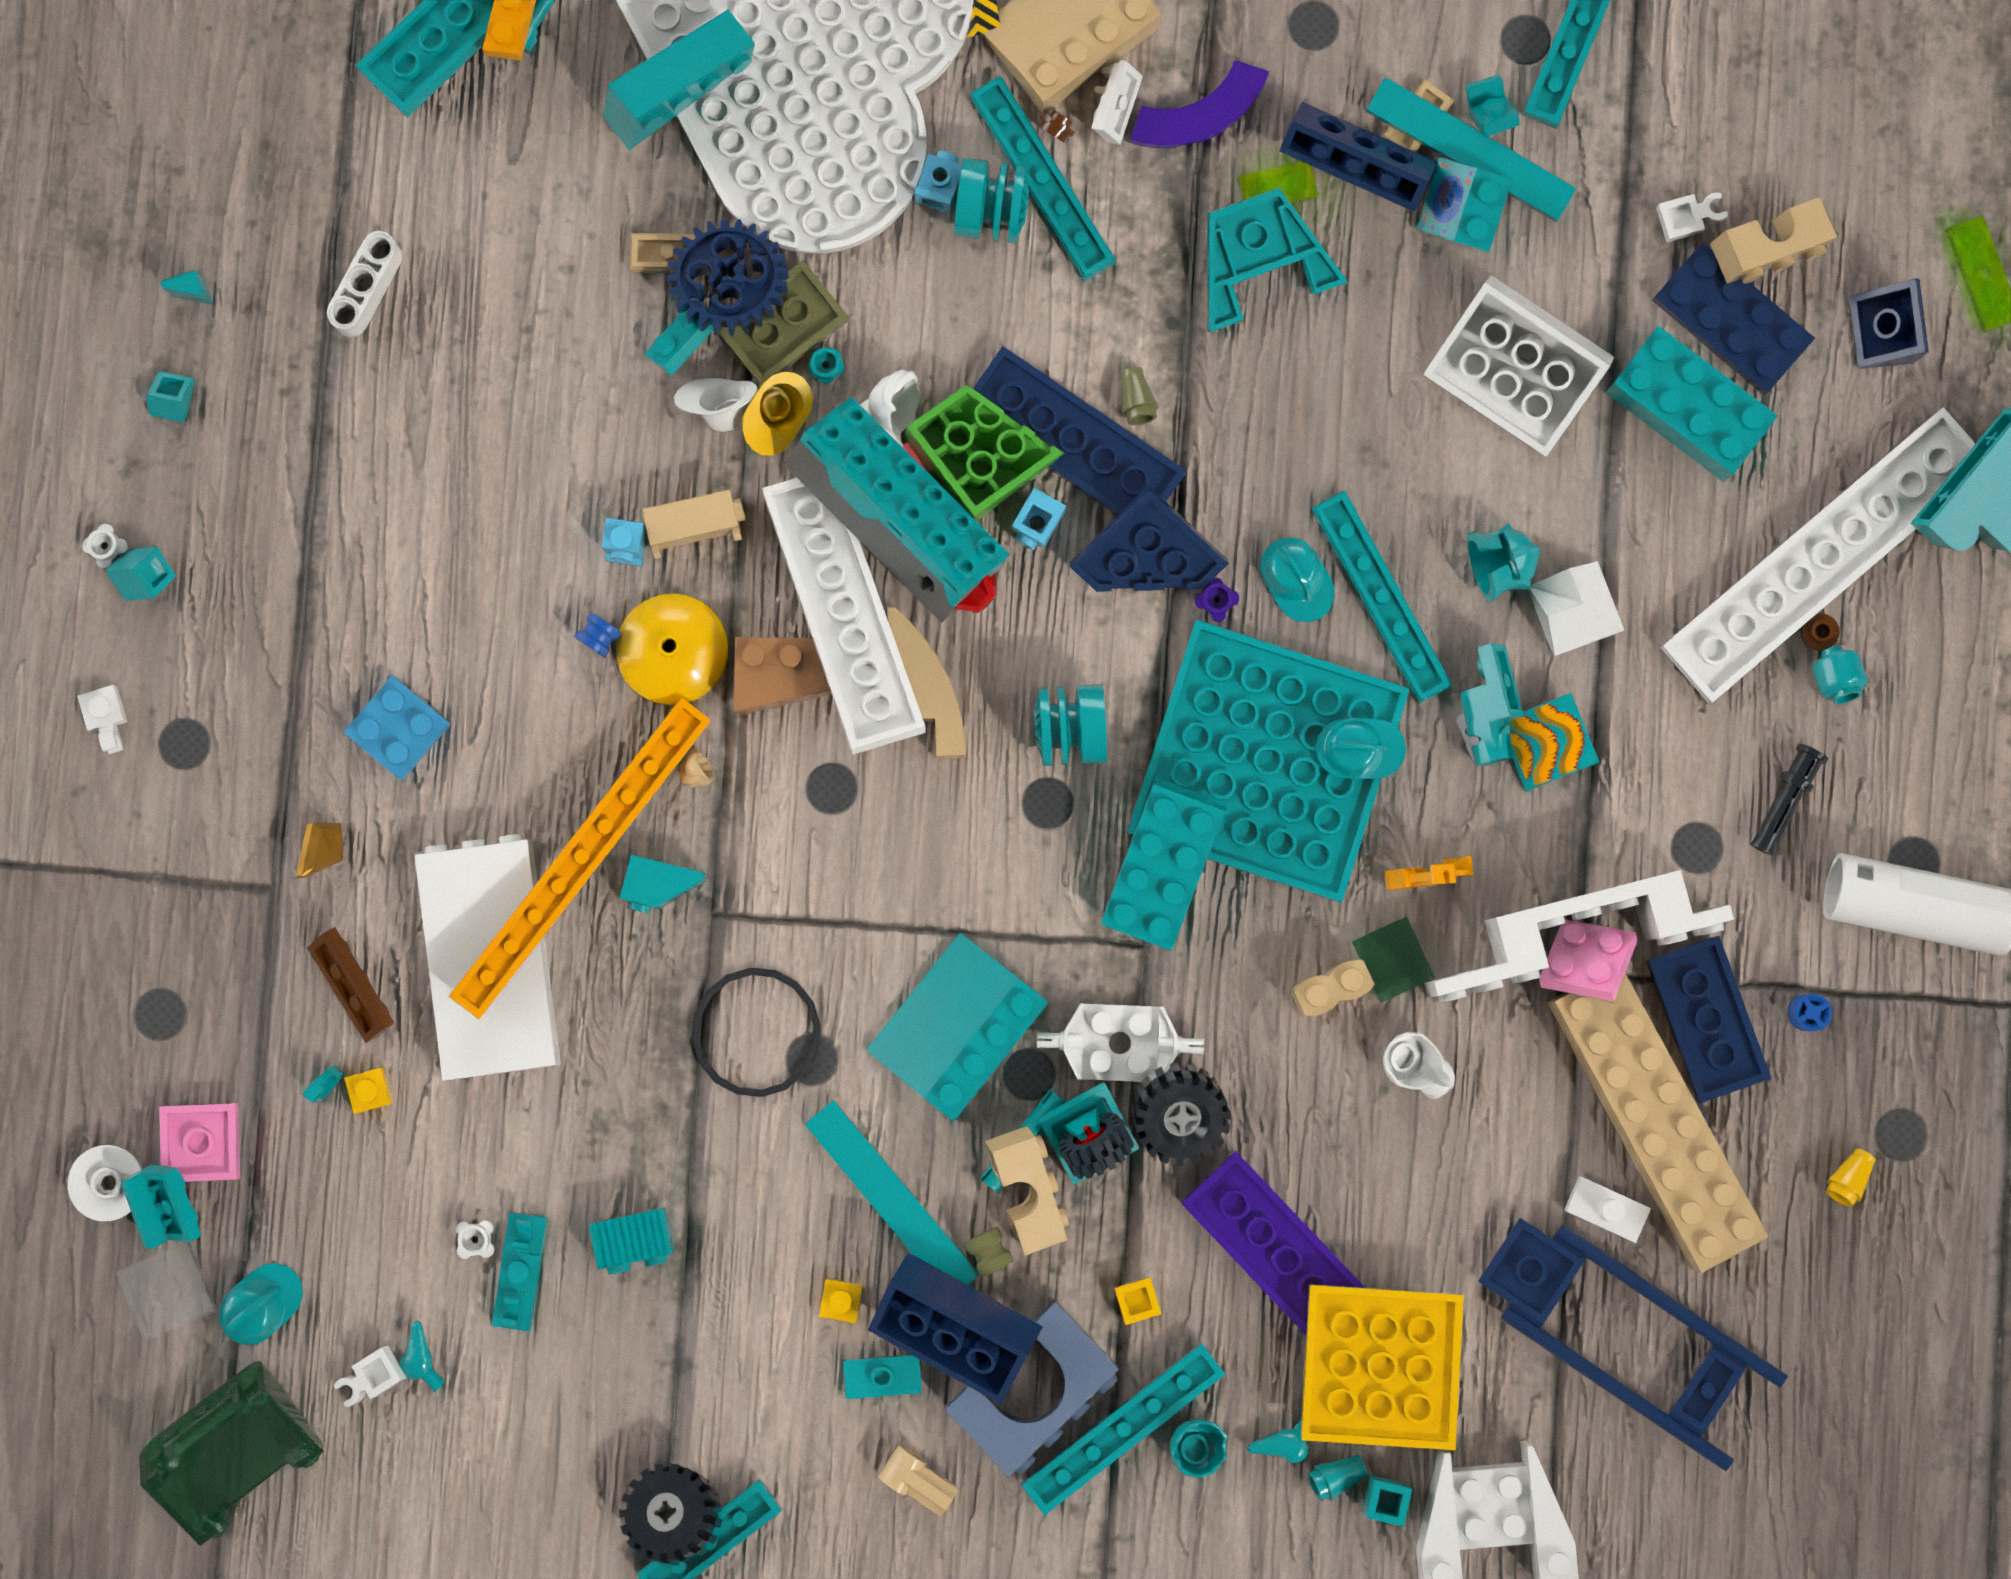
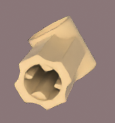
[878,1444,959,1517]

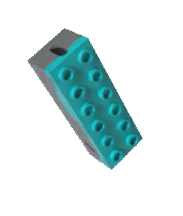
[784,396,1010,623]

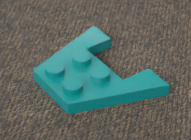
[1207,188,1348,332]

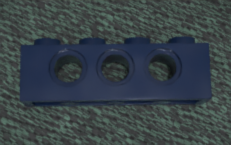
[1279,102,1437,212]

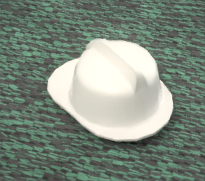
[674,378,757,432]

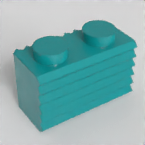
[588,1207,675,1275]

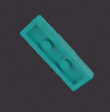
[492,1212,548,1331]

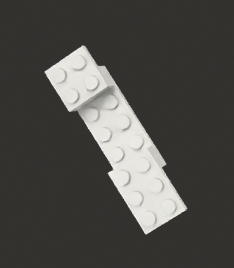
[1424,870,1734,1003]

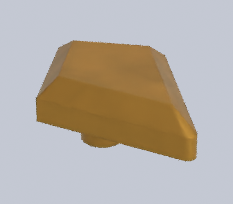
[296,823,343,878]

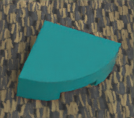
[302,1065,344,1103]

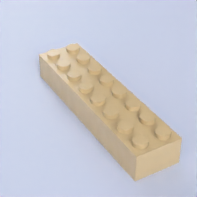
[1547,973,1769,1273]

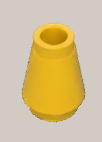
[1826,1148,1876,1207]

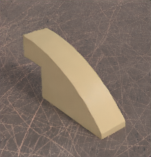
[887,607,967,759]

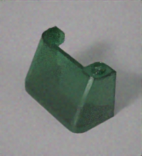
[139,1361,324,1546]

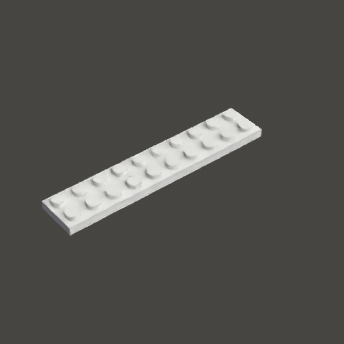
[1660,407,1975,704]

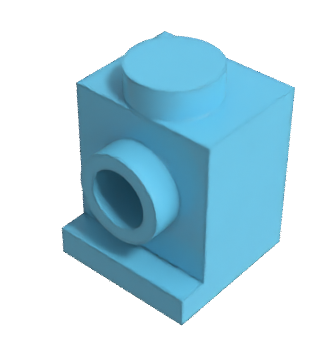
[914,151,962,214]
[1012,488,1066,550]
[601,518,648,567]

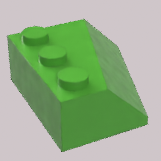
[903,385,1063,521]

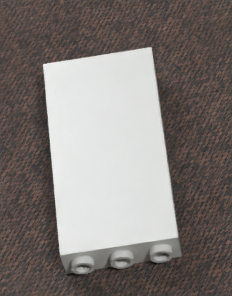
[415,834,561,1081]

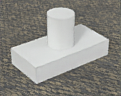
[1564,1176,1651,1243]

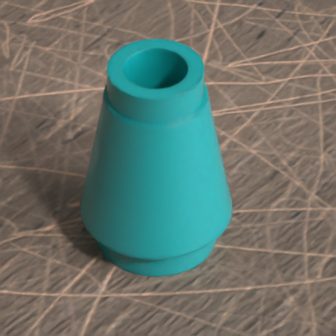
[1308,1455,1367,1501]

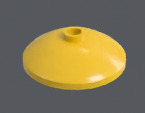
[616,594,728,705]

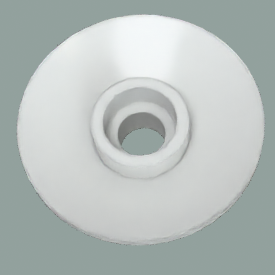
[68,1145,142,1222]

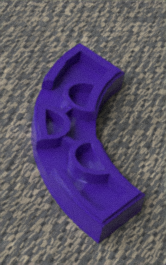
[1130,60,1270,148]

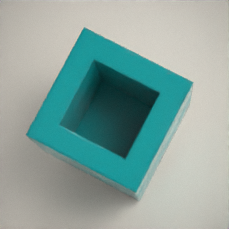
[1361,1474,1412,1527]

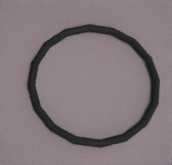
[692,968,821,1097]

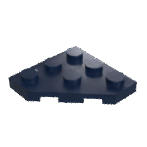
[1070,485,1229,592]

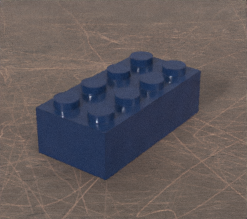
[868,1252,1043,1405]

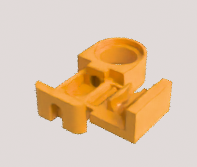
[1384,856,1473,890]

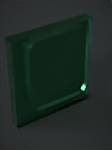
[1351,916,1435,1003]

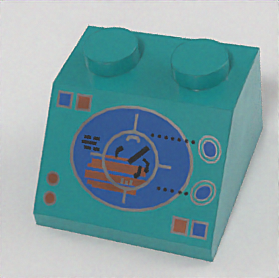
[1416,157,1513,252]

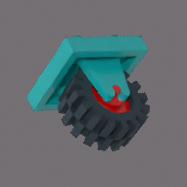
[1037,1082,1140,1185]

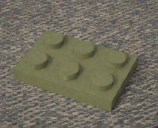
[719,260,849,385]

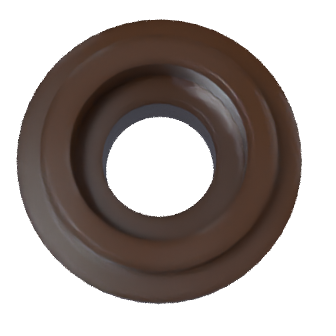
[1039,110,1075,143]
[1801,613,1840,651]

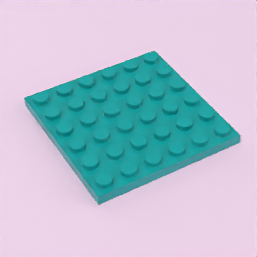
[1127,620,1410,903]

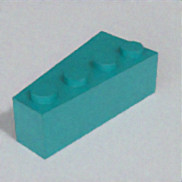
[603,9,755,151]

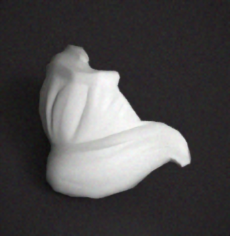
[860,370,922,447]

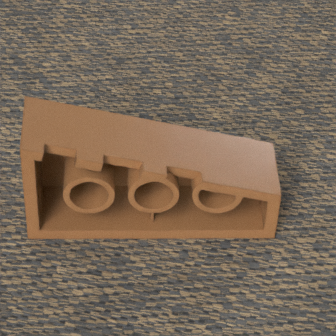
[734,637,831,717]

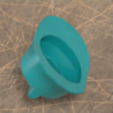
[1260,538,1335,622]
[1316,718,1407,779]
[219,1263,303,1345]

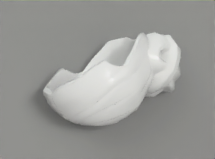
[1382,1032,1455,1099]

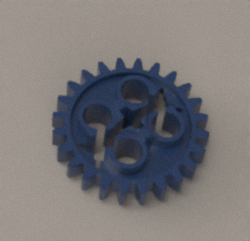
[667,218,789,337]

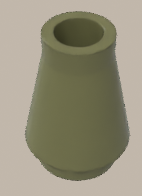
[1121,367,1159,425]

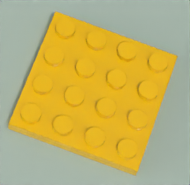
[1301,1284,1464,1450]

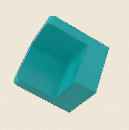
[105,546,176,601]

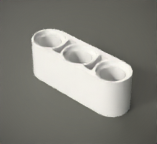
[327,231,402,337]

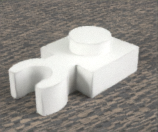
[1656,193,1728,242]
[334,1345,406,1407]

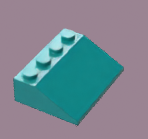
[866,933,1049,1122]

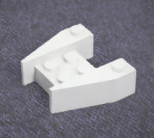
[1416,1440,1579,1579]

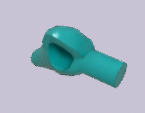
[399,1320,445,1392]
[1247,1418,1308,1463]

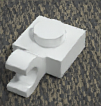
[78,685,127,754]

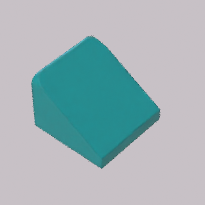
[160,270,213,304]
[146,371,195,422]

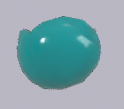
[1170,1418,1228,1478]

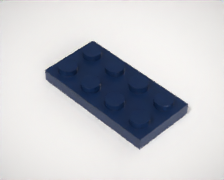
[1652,242,1815,396]
[1646,936,1772,1103]

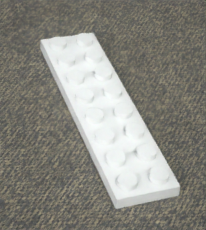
[762,478,926,755]

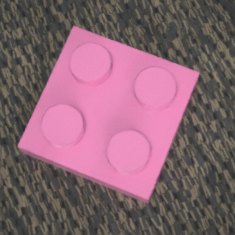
[1539,919,1637,1002]
[159,1103,240,1182]

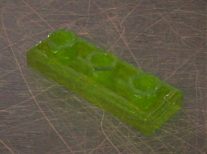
[1945,215,2011,333]

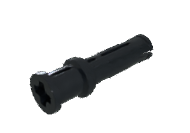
[1750,743,1829,856]

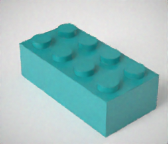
[1605,325,1778,482]
[1101,777,1226,951]

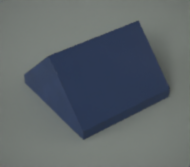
[1849,278,1929,369]

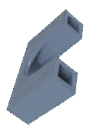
[945,1300,1119,1477]

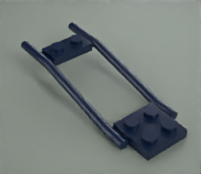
[1478,1218,1788,1471]

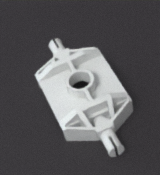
[1037,1003,1204,1082]

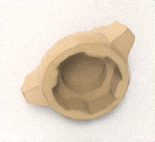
[678,747,714,788]

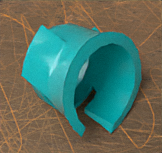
[1467,523,1540,603]

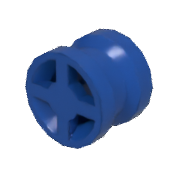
[574,612,622,658]
[1787,994,1832,1031]

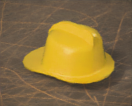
[742,372,813,456]

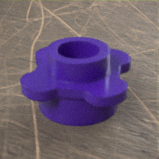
[1195,578,1239,622]

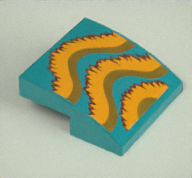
[1505,693,1599,792]

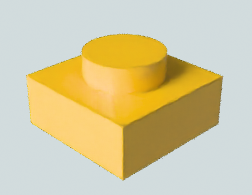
[344,1067,393,1114]
[1114,1276,1162,1325]
[819,1278,864,1324]

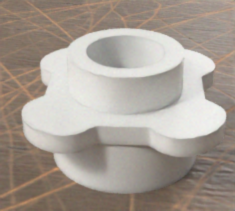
[82,524,128,568]
[456,1220,495,1259]

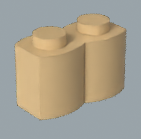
[1290,960,1375,1017]

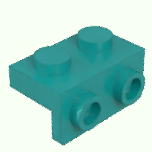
[121,1165,202,1249]

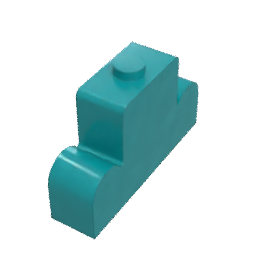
[1911,408,2011,552]

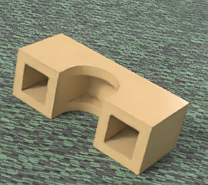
[1710,197,1837,284]
[985,1126,1069,1256]

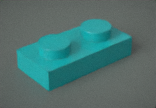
[644,309,713,376]

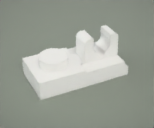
[1091,60,1143,145]

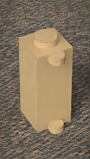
[642,490,745,559]

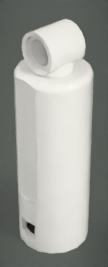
[1823,853,2011,956]

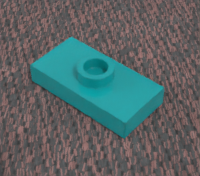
[843,1354,922,1399]

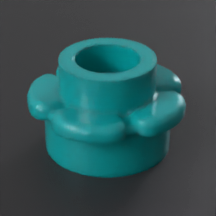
[807,348,844,384]

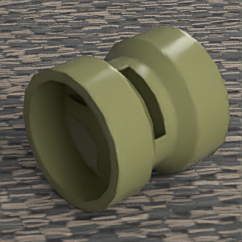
[964,1226,1014,1277]

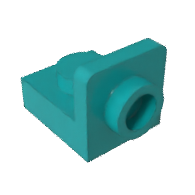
[1465,75,1520,137]

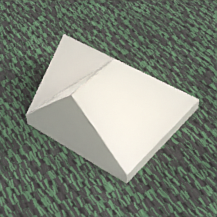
[1528,561,1624,657]

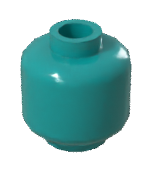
[1812,646,1868,704]

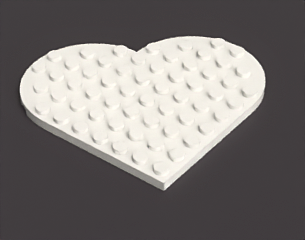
[616,0,973,254]

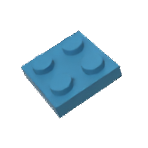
[343,675,451,781]

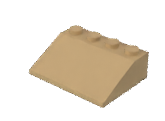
[982,0,1162,114]

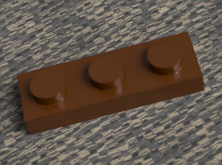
[307,927,394,1043]

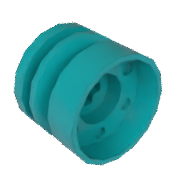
[954,158,1030,244]
[1034,684,1107,766]

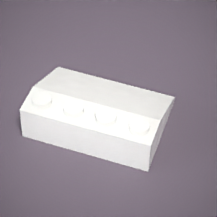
[1423,275,1614,457]

